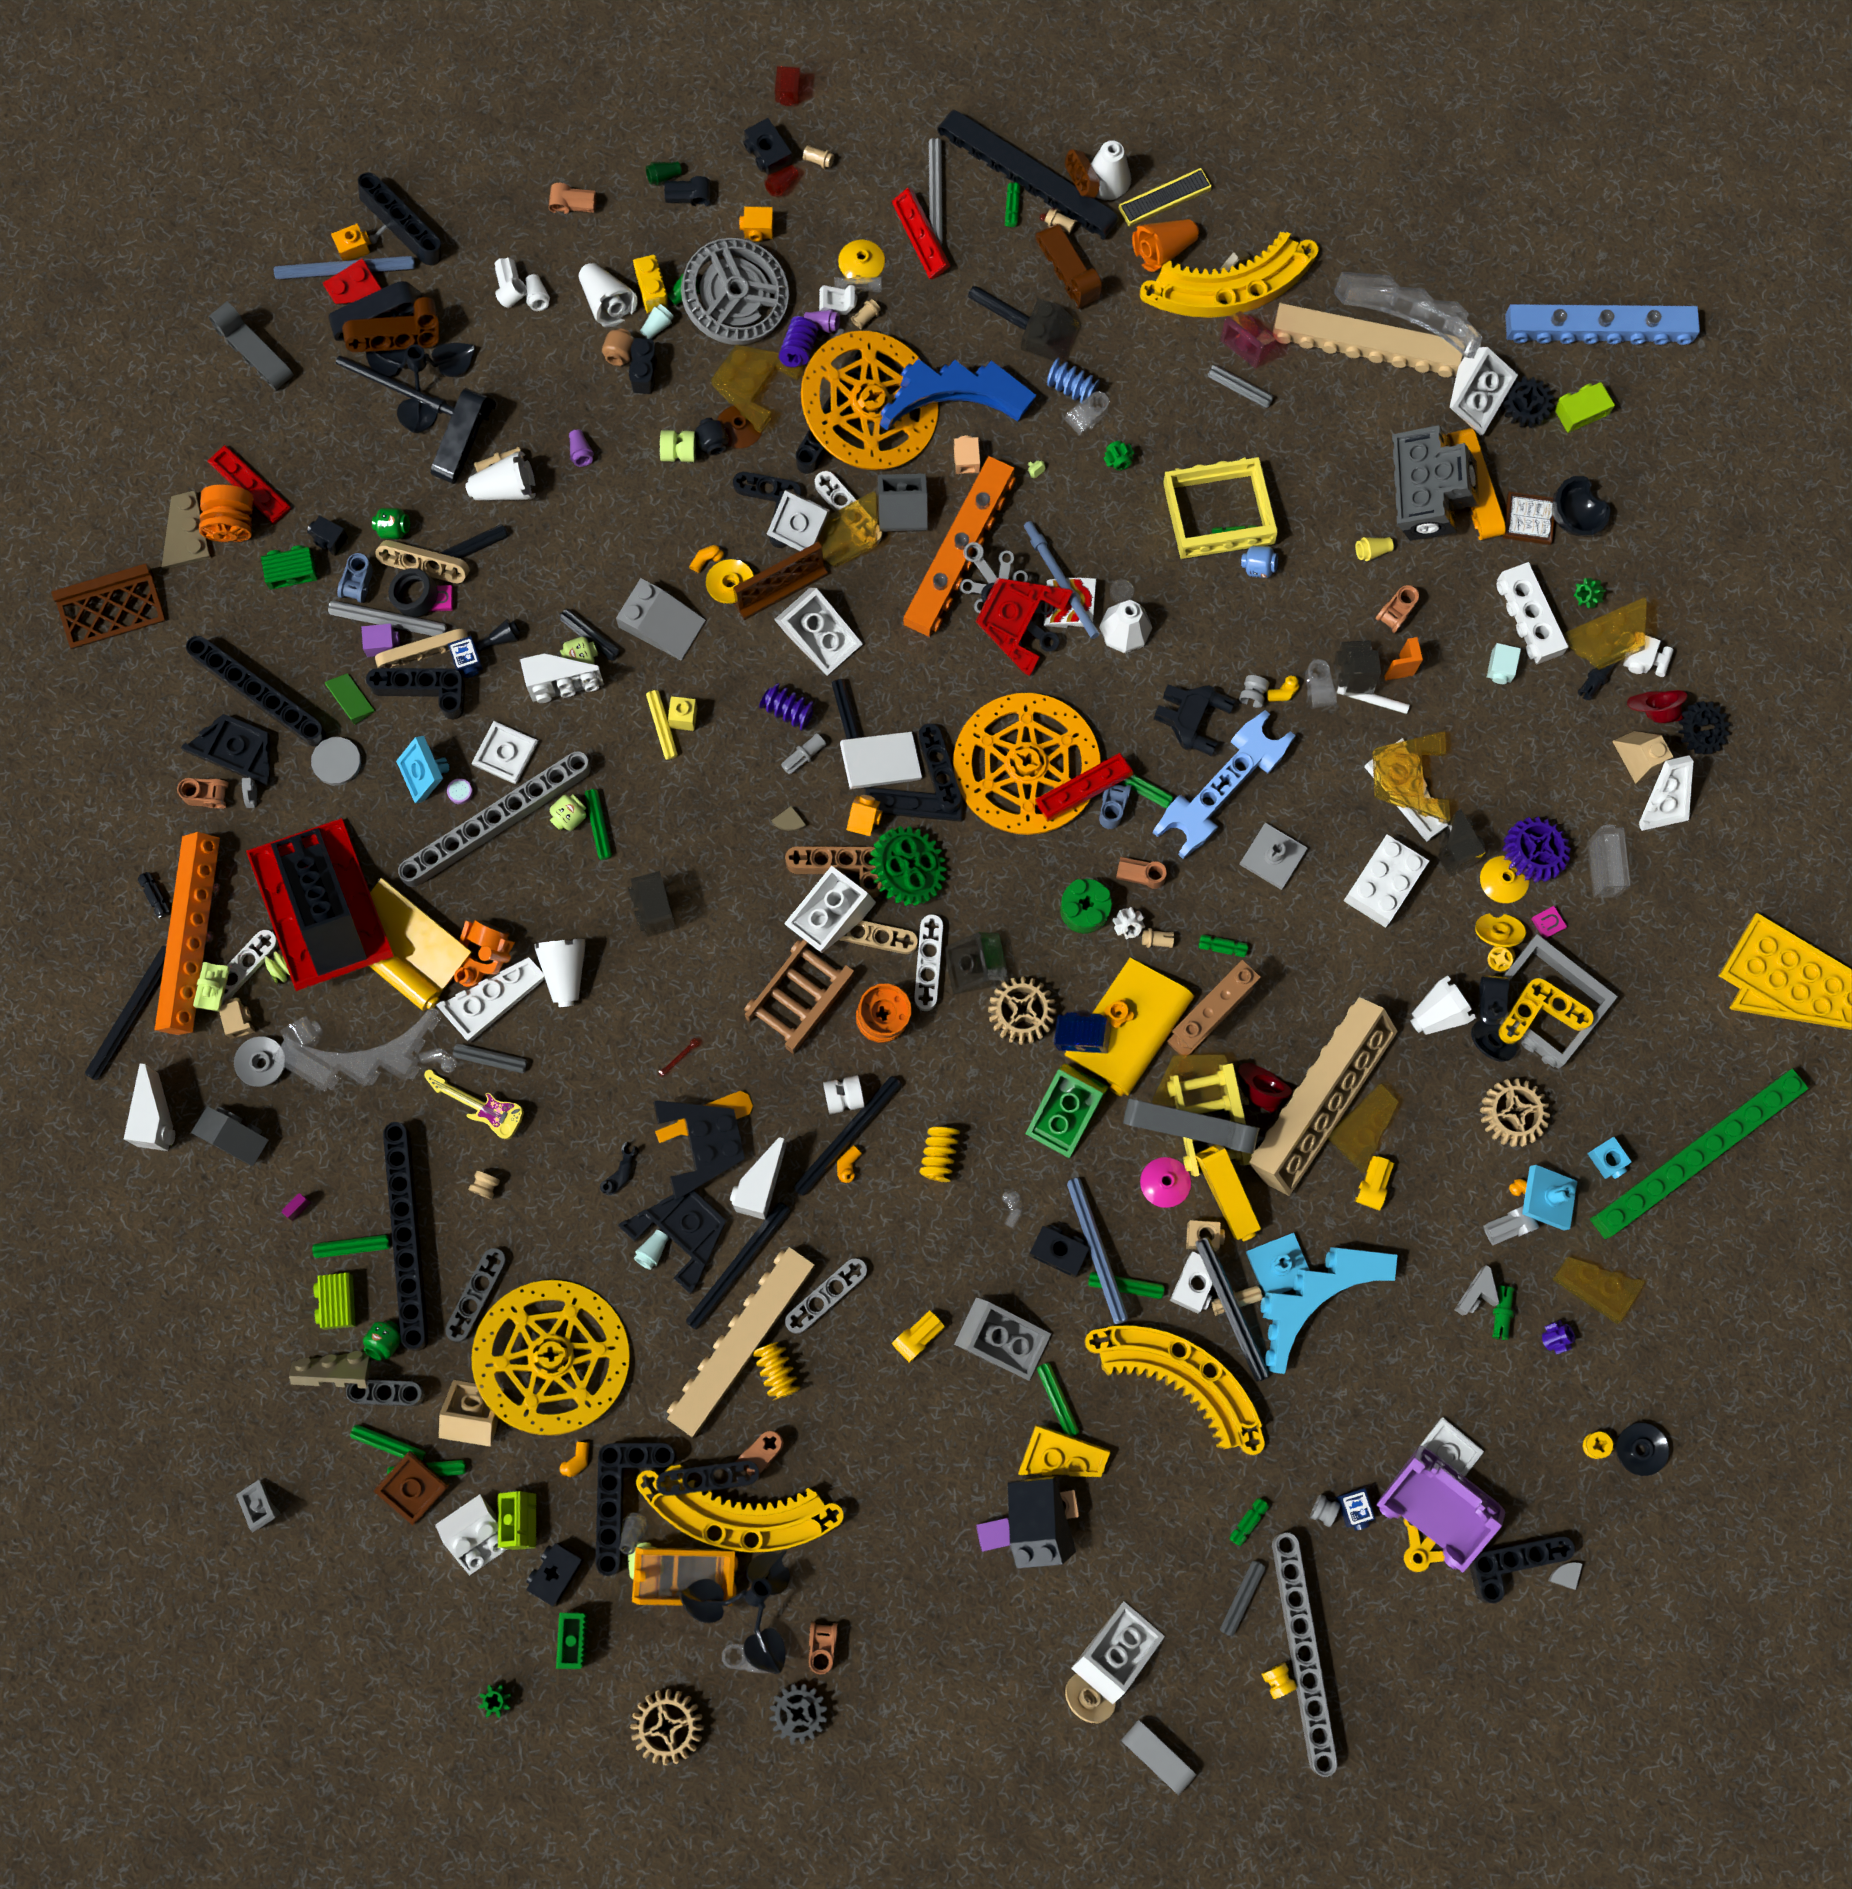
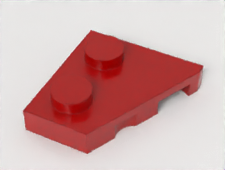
[322,258,382,305]

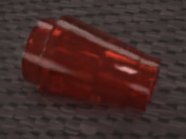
[764,165,799,197]

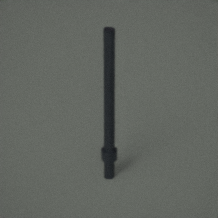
[336,356,455,416]

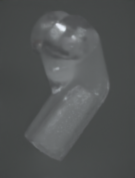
[419,1048,457,1073]
[1002,1190,1024,1230]

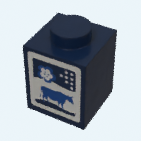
[448,636,483,678]
[1336,1488,1375,1531]

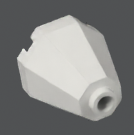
[1100,600,1152,653]
[1410,976,1476,1035]

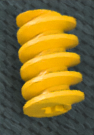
[919,1126,960,1182]
[753,1342,801,1401]

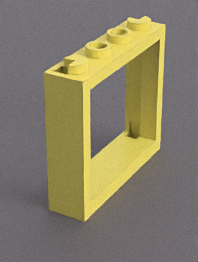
[1163,457,1277,559]

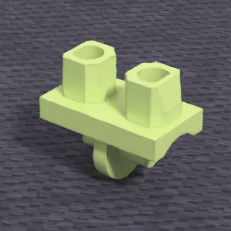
[193,962,230,1012]

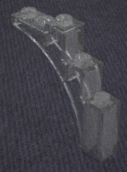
[1334,272,1483,358]
[272,1006,440,1093]

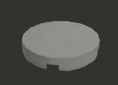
[311,737,361,786]

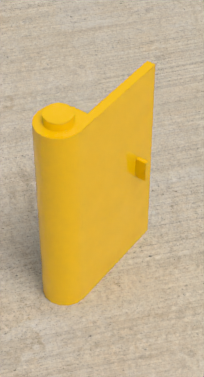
[369,878,472,1011]
[1064,958,1194,1097]

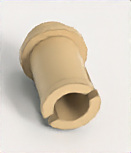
[803,145,834,169]
[1045,209,1076,234]
[851,299,881,330]
[1142,928,1174,948]

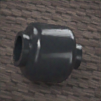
[695,417,729,455]

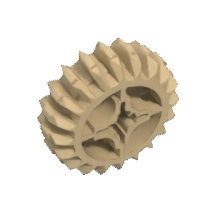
[988,977,1056,1045]
[1480,1079,1550,1147]
[631,1689,704,1765]

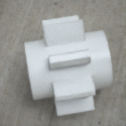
[1113,907,1145,939]

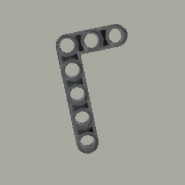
[1123,1098,1259,1154]

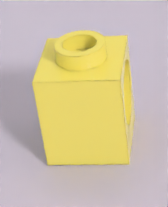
[668,697,697,731]

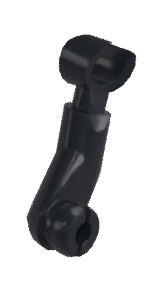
[600,1142,638,1195]

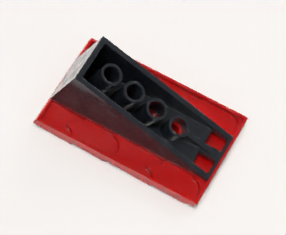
[246,818,394,991]

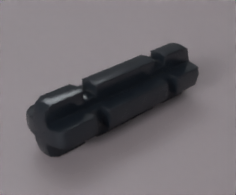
[138,872,171,918]

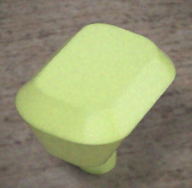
[1028,461,1045,478]

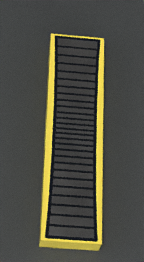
[1119,168,1212,227]

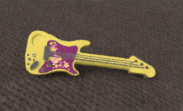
[424,1070,524,1139]

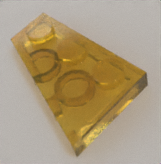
[1328,1084,1398,1173]
[1552,1257,1645,1324]

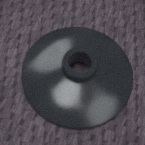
[1471,1020,1517,1062]
[1616,1423,1669,1476]

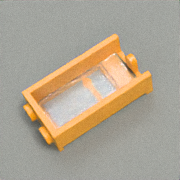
[632,1547,738,1606]

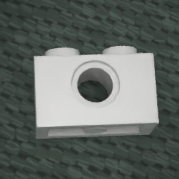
[1170,1251,1214,1314]

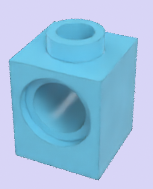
[1587,1137,1631,1179]

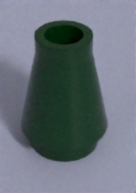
[646,161,682,186]

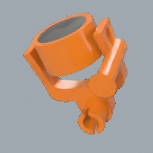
[454,919,515,988]

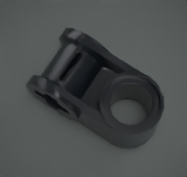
[1479,975,1509,1026]

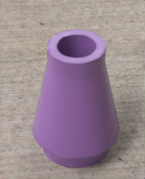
[804,309,840,333]
[569,430,594,467]

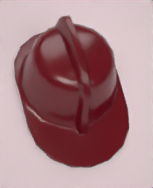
[1627,690,1687,723]
[1238,1063,1292,1113]

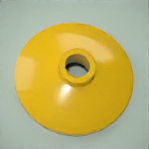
[838,240,885,282]
[706,559,753,604]
[1480,856,1529,903]
[1475,913,1526,947]

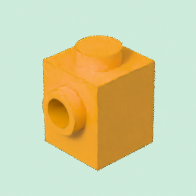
[739,207,773,242]
[331,224,371,261]
[846,795,883,836]

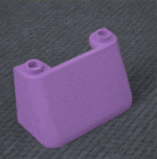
[1377,1445,1505,1572]

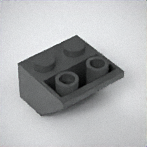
[877,474,927,531]

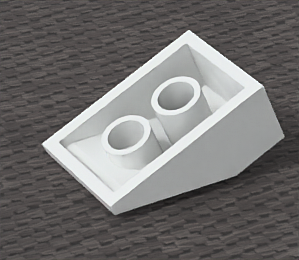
[1450,347,1518,435]
[774,588,862,676]
[784,866,876,953]
[124,1064,175,1151]
[730,1137,786,1220]
[1071,1601,1165,1704]

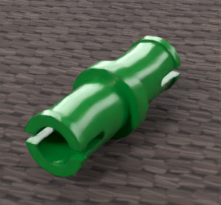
[1492,1286,1514,1340]

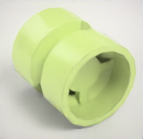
[660,430,696,462]

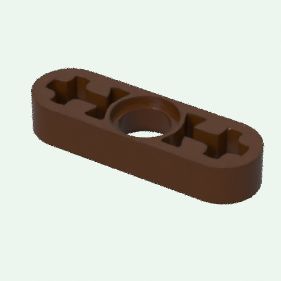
[1065,149,1100,198]

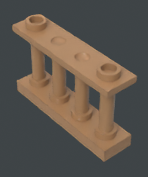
[745,939,854,1054]
[1167,960,1261,1059]

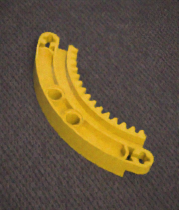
[1140,232,1318,317]
[1085,1326,1264,1455]
[636,1465,843,1552]

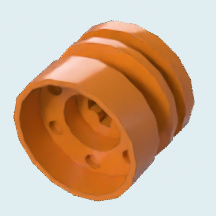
[199,485,253,542]
[856,984,911,1043]

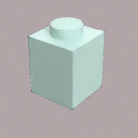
[1487,643,1521,684]

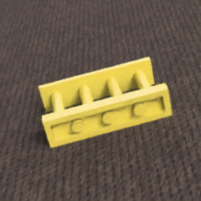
[1167,1063,1252,1176]

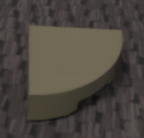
[1220,250,1250,272]
[771,806,806,831]

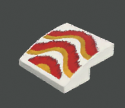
[1043,578,1096,628]

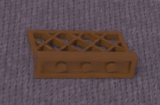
[733,541,828,620]
[51,563,166,649]

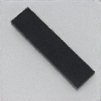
[865,787,963,822]

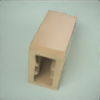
[1612,731,1673,784]

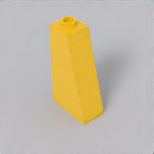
[1195,1144,1261,1241]

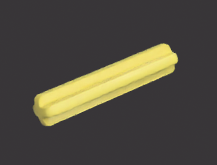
[646,690,678,760]

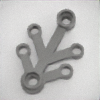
[960,542,1028,613]

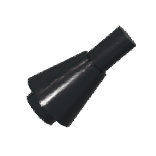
[476,619,521,651]

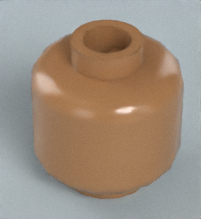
[602,329,634,366]

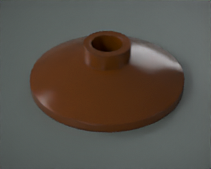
[717,405,763,448]

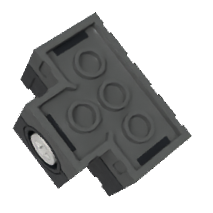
[1392,425,1479,541]

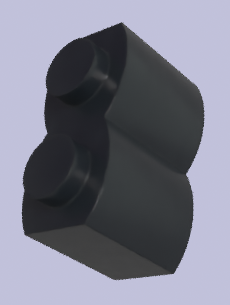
[629,338,657,394]

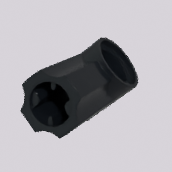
[664,176,711,207]

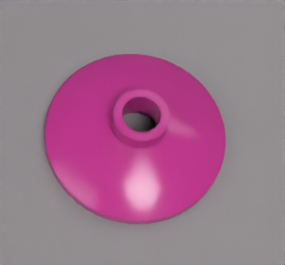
[1140,1157,1191,1208]

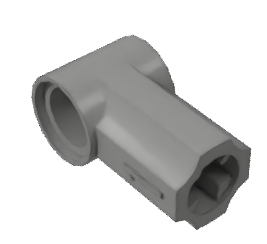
[1484,1206,1540,1245]

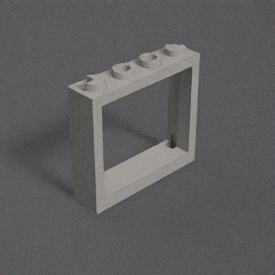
[1478,934,1617,1069]

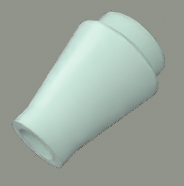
[640,304,674,339]
[634,1230,669,1270]

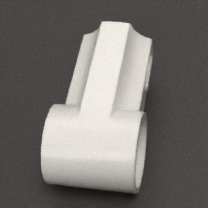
[495,257,527,308]

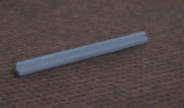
[274,256,415,279]
[1067,1178,1128,1324]

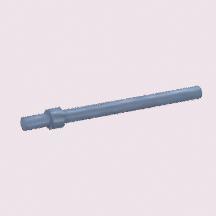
[1024,521,1099,639]

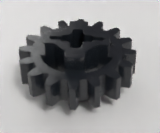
[1501,376,1554,428]

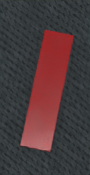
[892,187,950,279]
[207,445,291,524]
[1035,753,1133,822]

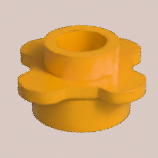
[1104,999,1134,1028]

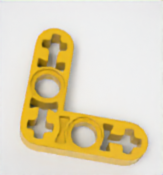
[1499,978,1594,1044]

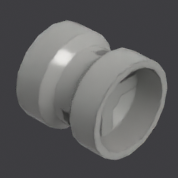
[1239,675,1269,708]

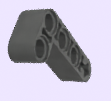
[208,301,294,391]

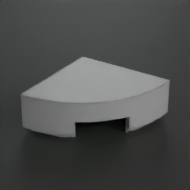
[242,778,257,808]
[1548,1563,1582,1590]

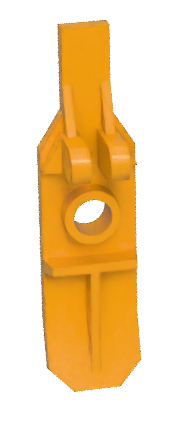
[655,1091,753,1143]

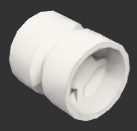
[823,1075,864,1114]

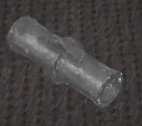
[834,275,881,294]

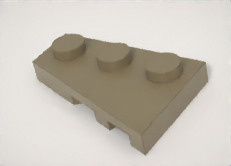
[162,491,211,570]
[289,1351,372,1388]

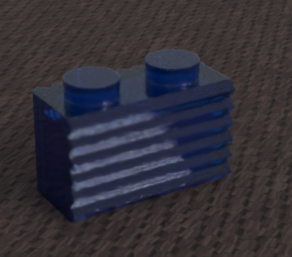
[1054,1012,1111,1054]

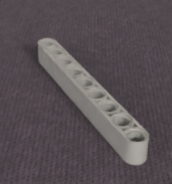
[398,752,591,887]
[1272,1533,1337,1777]

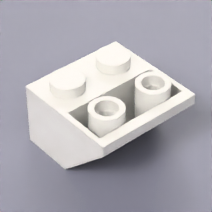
[435,1494,507,1575]

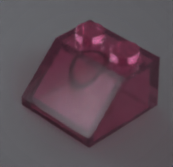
[1220,311,1276,369]

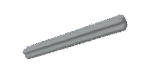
[929,138,942,245]
[328,601,447,636]

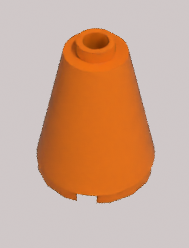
[1132,219,1199,272]

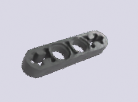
[445,1248,506,1342]

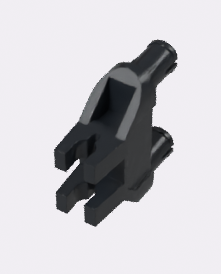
[1153,684,1236,757]

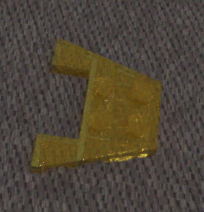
[711,345,808,433]
[1372,732,1450,824]

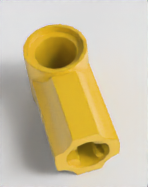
[1355,1156,1394,1211]
[892,1310,945,1363]

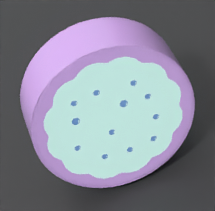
[447,779,473,804]

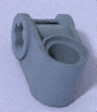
[337,553,373,603]
[1099,784,1131,829]

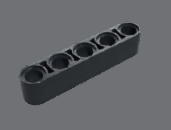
[358,172,441,266]

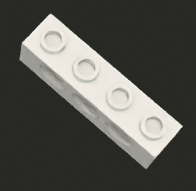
[1497,562,1568,664]

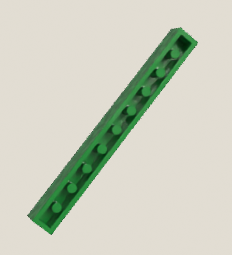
[1590,1068,1809,1239]

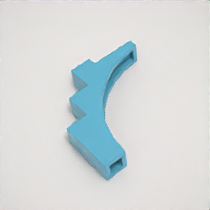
[1261,1247,1397,1374]

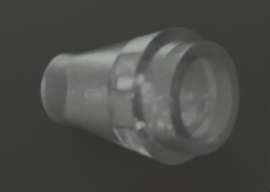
[619,1513,648,1554]

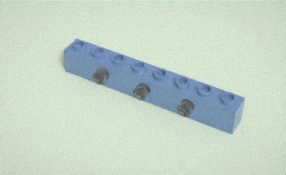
[1505,304,1699,345]

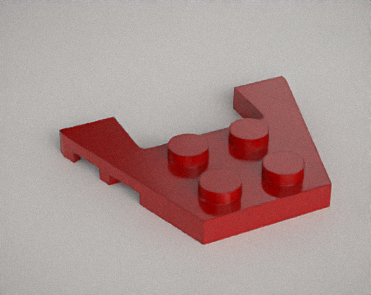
[975,578,1073,676]

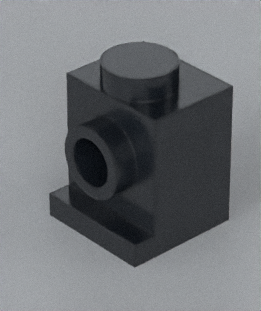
[307,515,348,556]

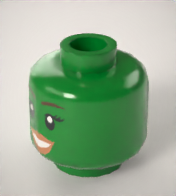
[372,508,410,539]
[363,1321,402,1361]

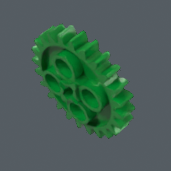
[869,826,946,906]

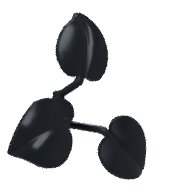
[366,343,475,433]
[680,1550,790,1674]

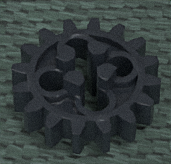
[1678,701,1730,755]

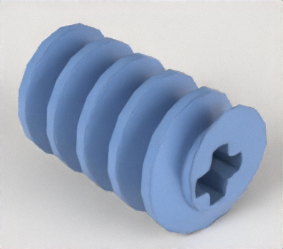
[1047,357,1100,405]

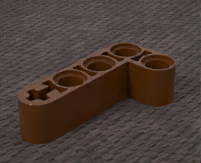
[1035,223,1101,309]
[342,297,439,352]

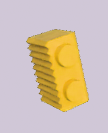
[633,255,669,313]

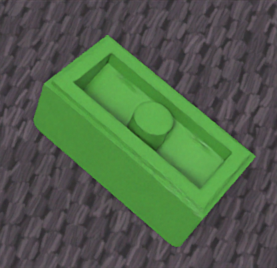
[325,673,375,725]

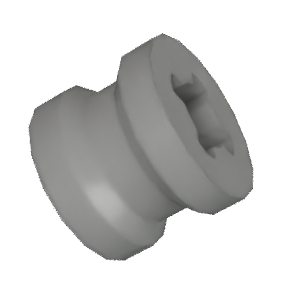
[1310,1494,1340,1527]

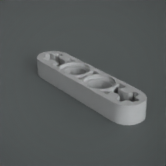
[785,1258,867,1334]

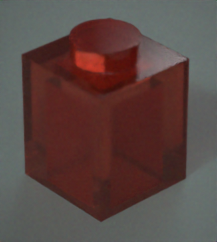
[775,66,801,106]

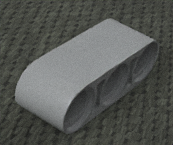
[1121,1720,1196,1795]

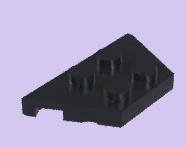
[181,714,270,787]

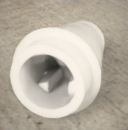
[526,274,550,311]

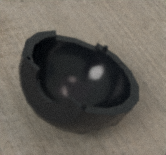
[1552,476,1611,536]

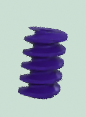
[779,316,818,367]
[759,683,813,731]

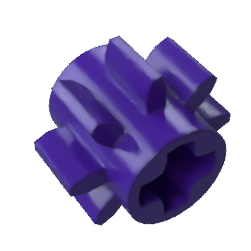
[1542,1321,1575,1355]

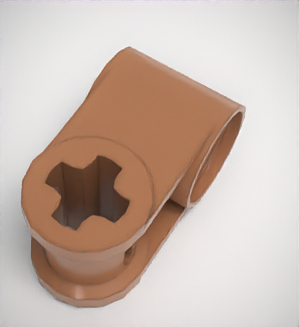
[1375,585,1419,634]
[177,778,229,809]
[736,1431,783,1477]
[809,1621,838,1675]

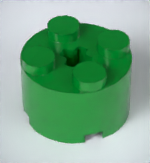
[1060,879,1112,934]

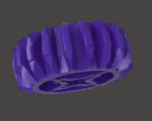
[1502,816,1571,883]

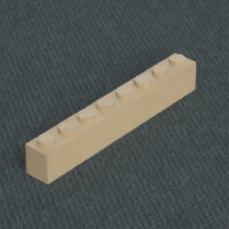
[1272,303,1465,377]
[667,1247,815,1438]

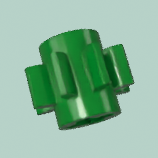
[1104,441,1135,471]
[1574,578,1606,608]
[478,1684,512,1718]

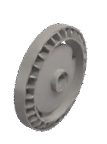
[681,238,789,345]

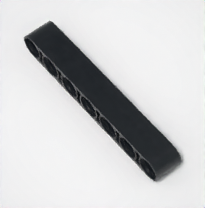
[796,330,885,474]
[186,636,326,746]

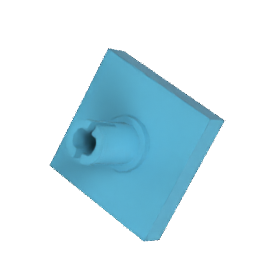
[396,736,449,804]
[1522,1165,1577,1230]
[1246,1233,1310,1297]

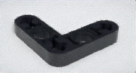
[733,472,801,548]

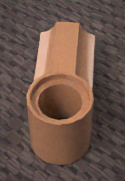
[548,183,596,214]
[1116,857,1166,889]

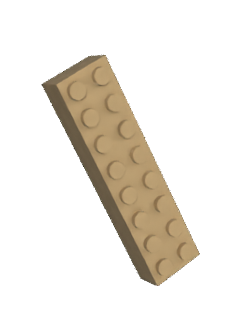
[1249,997,1398,1196]

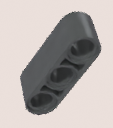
[346,1380,426,1407]

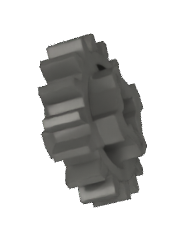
[769,1684,827,1744]

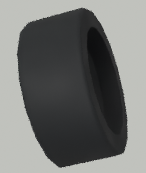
[388,568,438,617]

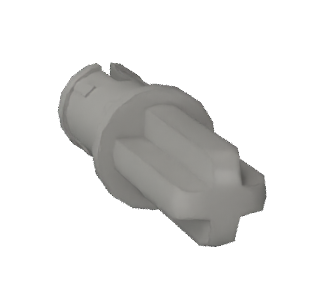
[781,733,826,774]

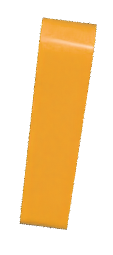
[1447,428,1505,540]

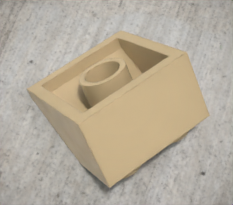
[439,1380,504,1446]

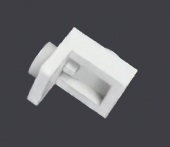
[819,285,857,315]

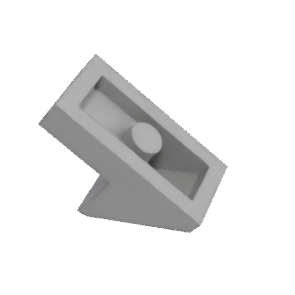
[1454,1265,1499,1316]
[236,1480,281,1533]

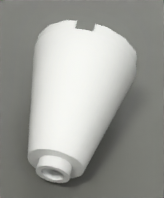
[1091,141,1131,200]
[579,263,637,328]
[466,451,536,500]
[535,939,585,1007]

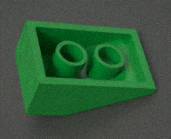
[1025,1063,1109,1158]

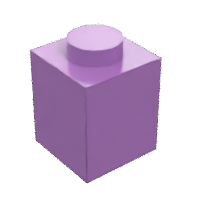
[362,624,400,657]
[976,1518,1010,1552]

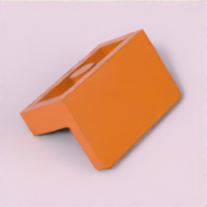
[1385,637,1423,680]

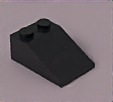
[1008,1477,1076,1568]

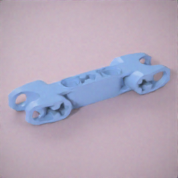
[1153,710,1295,859]

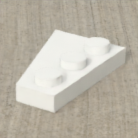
[1639,756,1693,831]

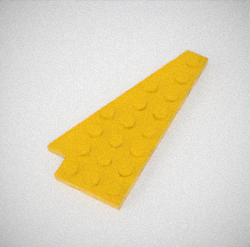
[1718,913,1852,1030]

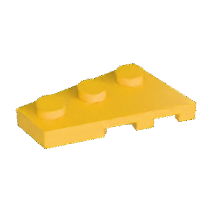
[1018,1424,1110,1477]

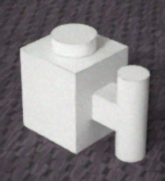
[1623,632,1673,677]

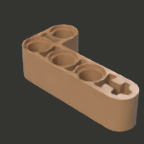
[785,847,882,898]

